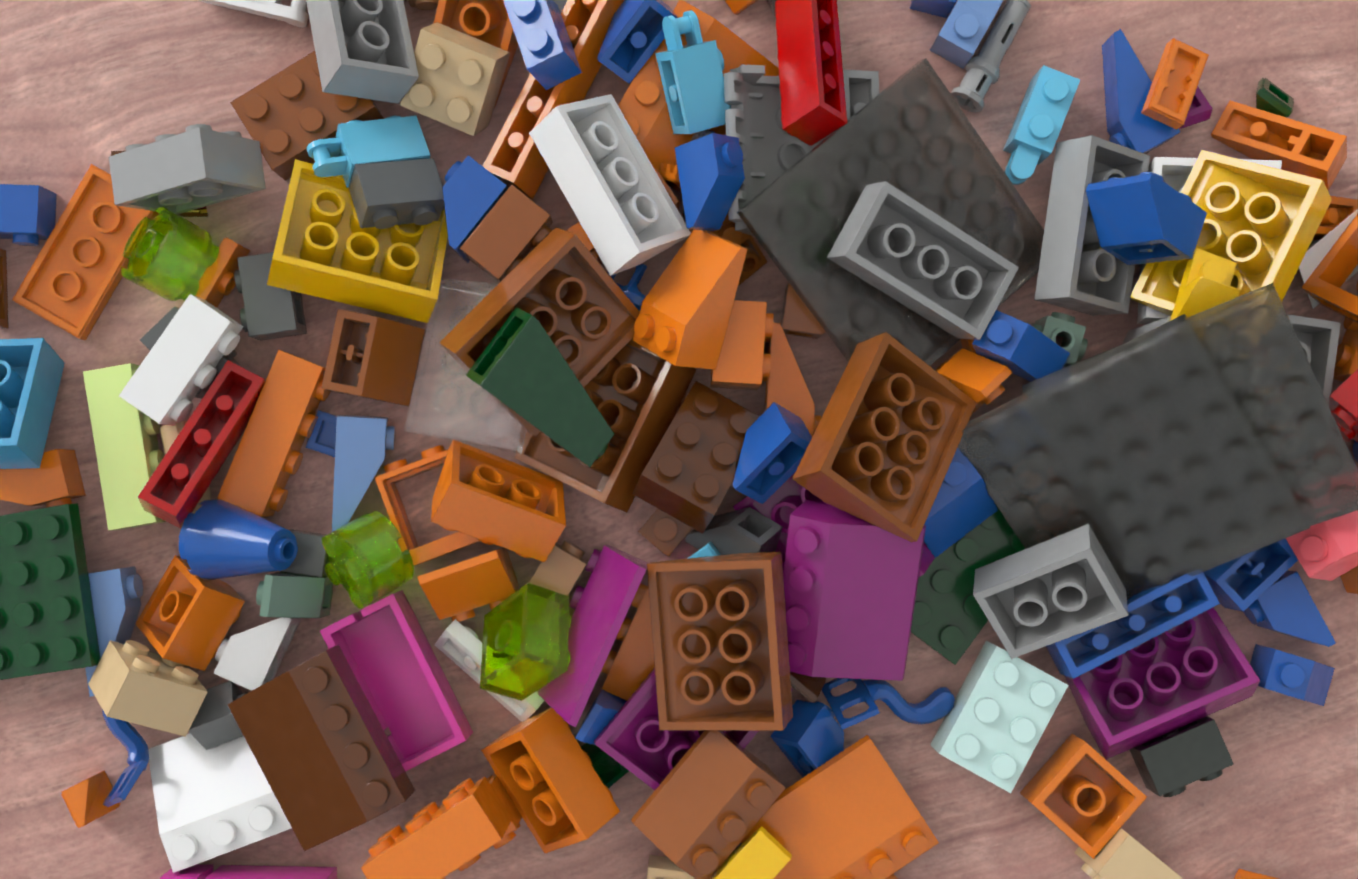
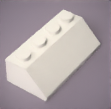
[529,94,691,276]

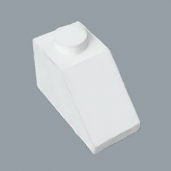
[214,617,301,691]

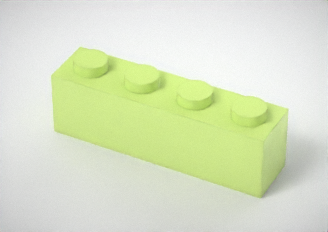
[83,363,166,530]

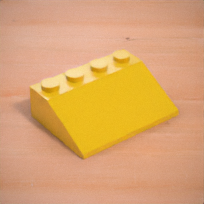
[1130,150,1332,350]
[267,159,448,323]

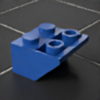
[1086,172,1207,265]
[1170,496,1298,612]

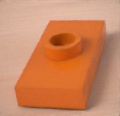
[1141,38,1209,130]
[192,237,250,308]

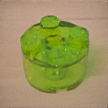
[121,207,219,301]
[321,511,414,609]

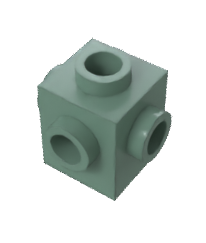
[1031,312,1088,369]

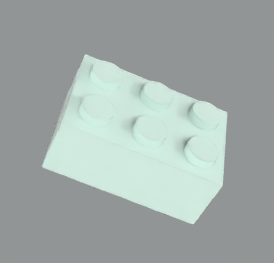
[930,641,1069,793]

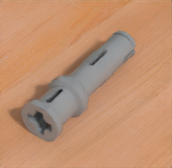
[950,0,1031,113]

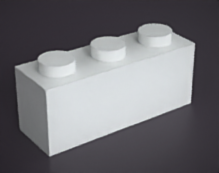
[119,294,244,426]

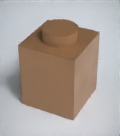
[527,540,588,606]

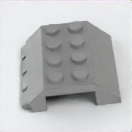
[724,64,883,237]

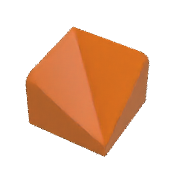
[61,770,120,828]

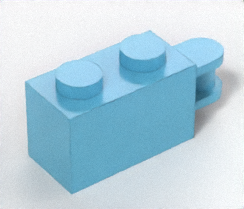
[655,10,731,134]
[1003,65,1080,185]
[306,115,430,188]

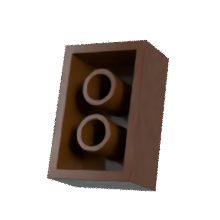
[632,381,760,534]

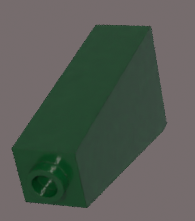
[465,307,614,467]

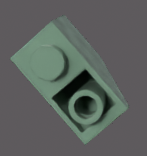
[256,571,335,618]

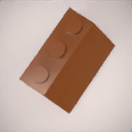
[631,730,786,879]

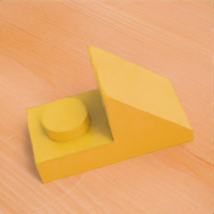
[1167,248,1240,344]

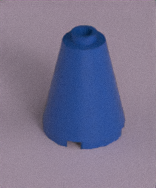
[179,499,298,580]

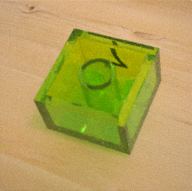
[480,583,571,701]

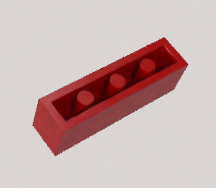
[775,0,847,146]
[138,360,265,529]

